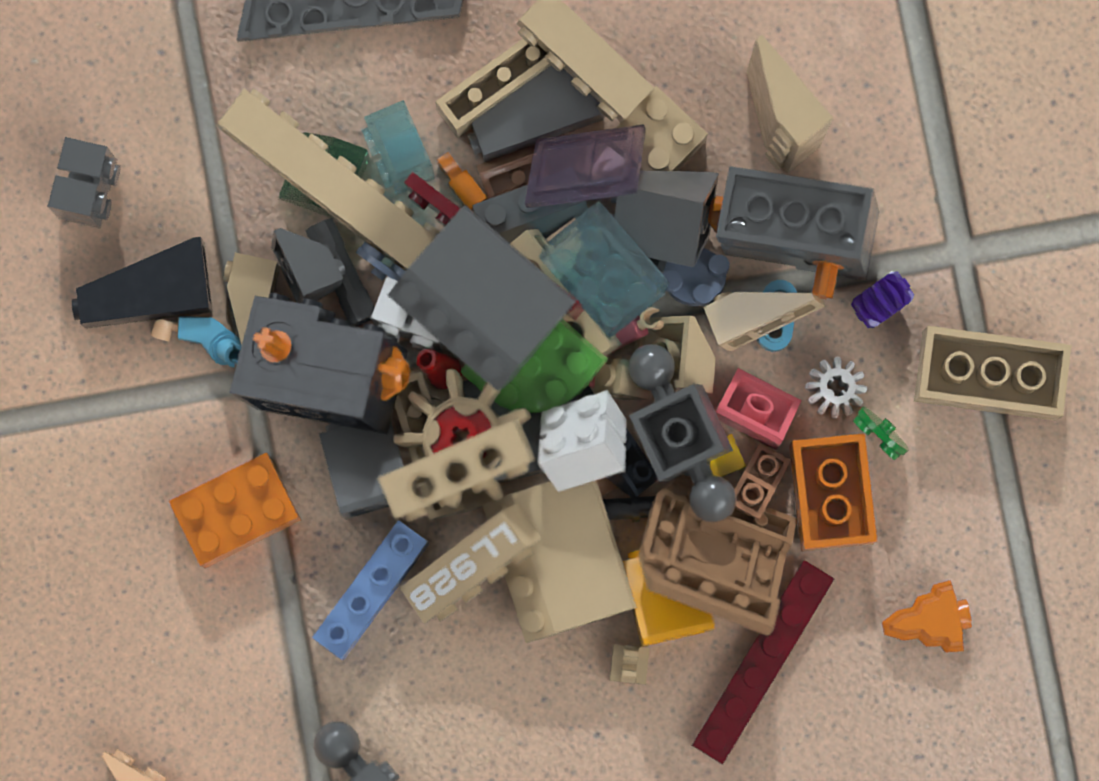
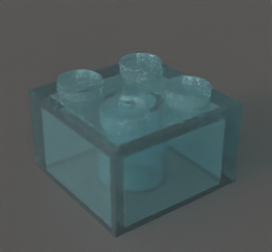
[361,100,435,195]

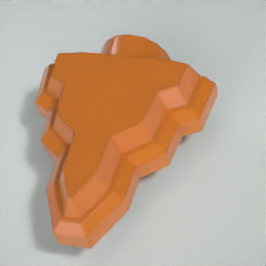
[882,580,972,653]

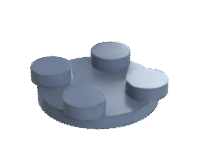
[356,242,405,281]
[660,248,730,306]

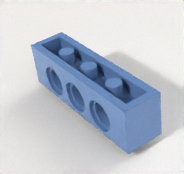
[312,520,429,661]

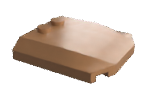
[638,475,798,636]

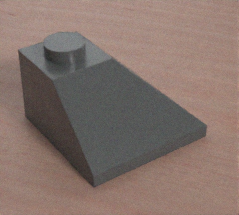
[271,228,346,303]

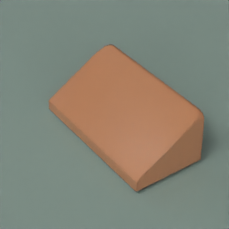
[476,142,555,199]

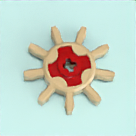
[394,369,531,509]

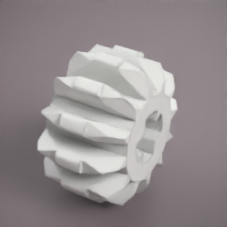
[805,357,867,419]

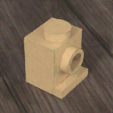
[594,359,650,400]

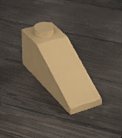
[223,252,280,345]
[703,292,825,352]

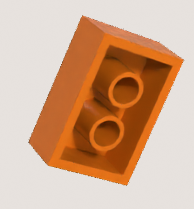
[789,433,877,552]
[169,452,301,568]

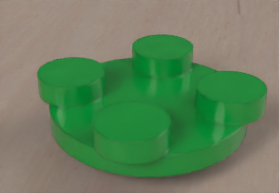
[853,407,909,460]

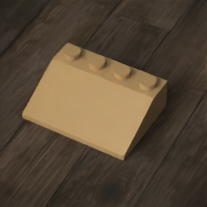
[746,35,833,174]
[483,480,637,643]

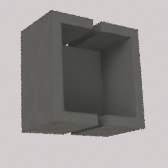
[48,137,120,228]

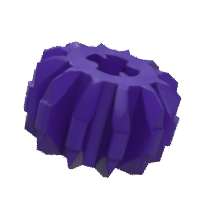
[851,271,915,328]

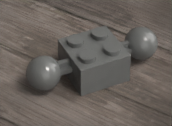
[628,344,736,522]
[313,721,400,781]

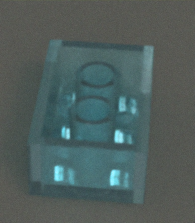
[538,201,669,338]

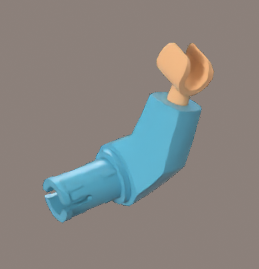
[151,316,242,367]

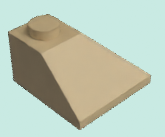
[634,316,715,394]

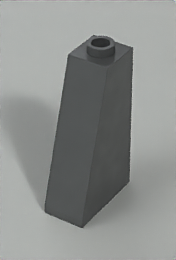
[468,66,604,162]

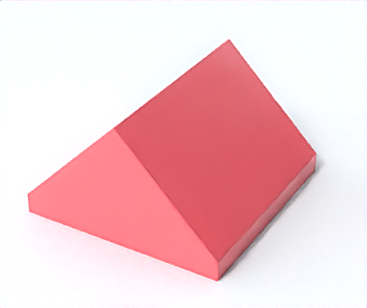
[716,368,802,450]

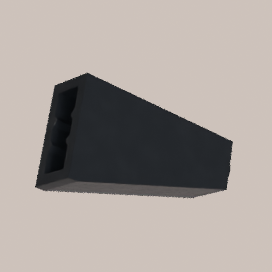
[72,237,213,329]

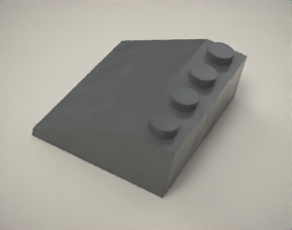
[387,205,576,391]

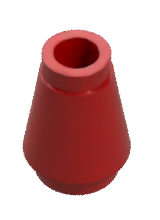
[416,349,462,389]

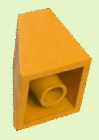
[622,550,715,647]

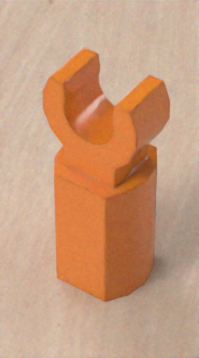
[437,152,487,211]

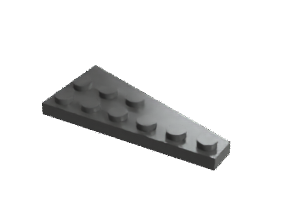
[237,0,463,42]

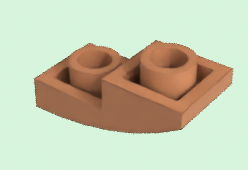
[734,443,791,520]

